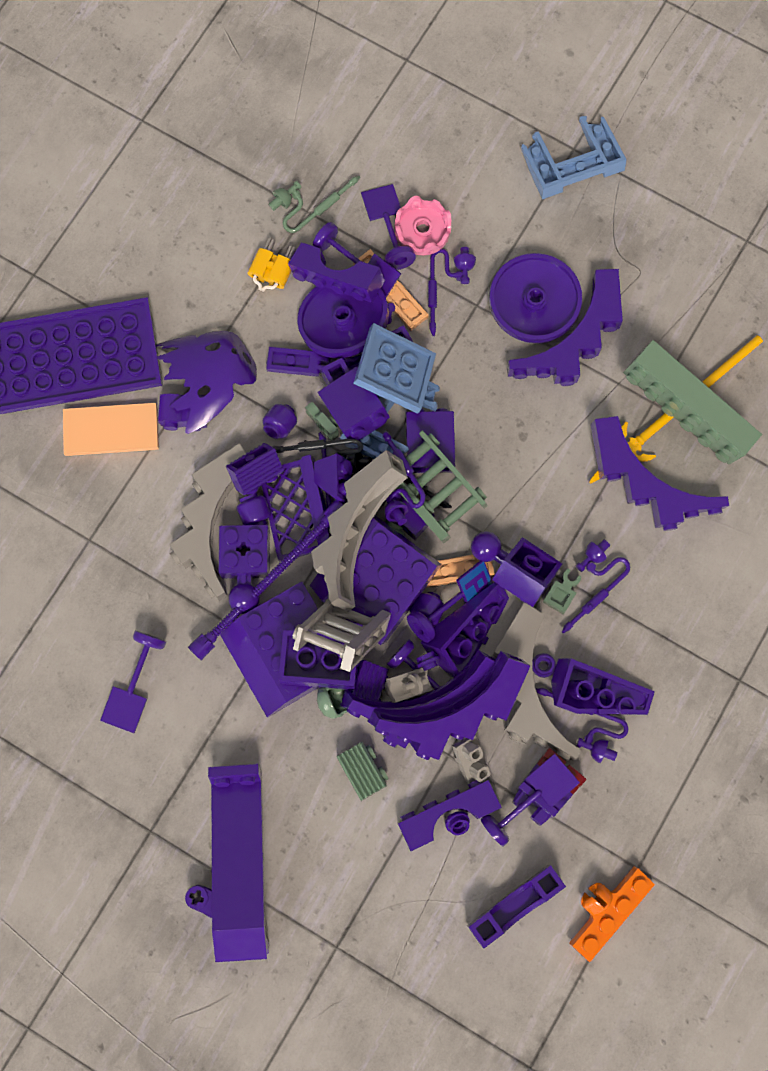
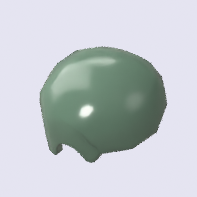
[317,687,347,719]

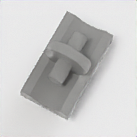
[385,667,432,703]
[452,735,491,784]

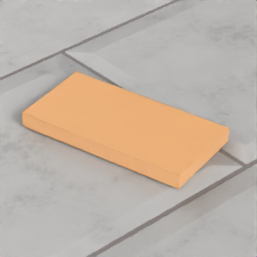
[63,403,159,456]

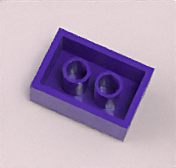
[278,630,357,690]

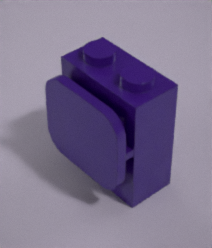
[317,367,390,440]
[406,408,455,473]

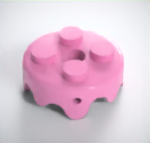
[395,196,451,256]

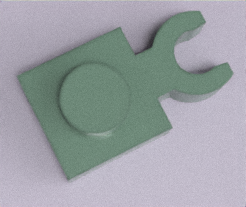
[305,402,339,441]
[543,569,581,615]

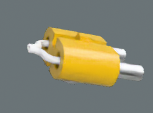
[247,238,296,292]

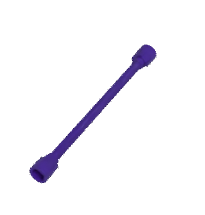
[188,499,343,661]

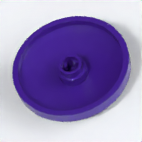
[489,253,582,343]
[297,286,389,358]

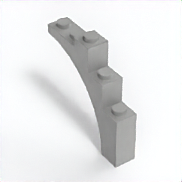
[169,444,246,602]
[311,450,408,612]
[493,602,581,762]

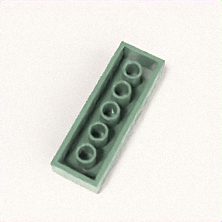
[623,340,763,464]

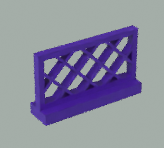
[262,455,332,562]

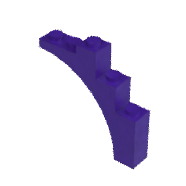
[507,269,623,386]
[590,416,730,531]
[342,650,496,748]
[369,651,530,760]

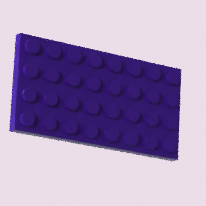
[0,297,162,414]

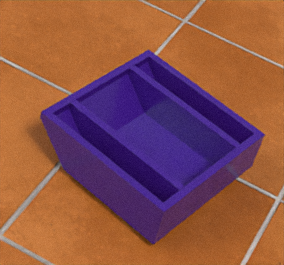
[309,515,442,645]
[220,581,328,718]

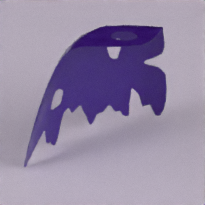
[156,331,257,434]

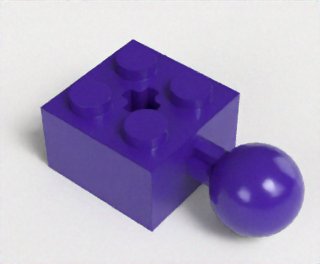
[219,525,270,614]
[471,531,562,607]

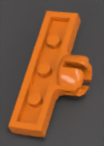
[569,866,655,962]

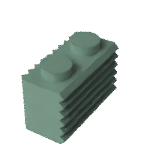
[337,742,389,801]

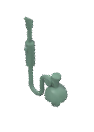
[268,176,361,233]

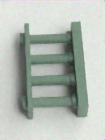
[396,430,488,543]

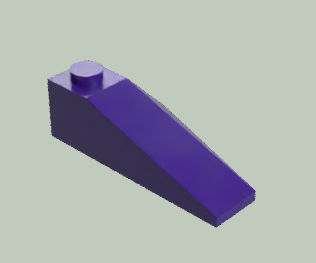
[420,582,509,678]
[551,658,655,715]

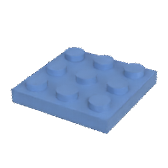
[353,323,436,414]

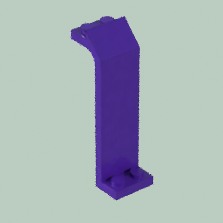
[208,764,269,962]

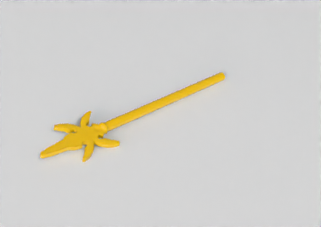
[589,335,763,484]

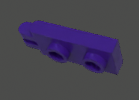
[266,347,331,377]

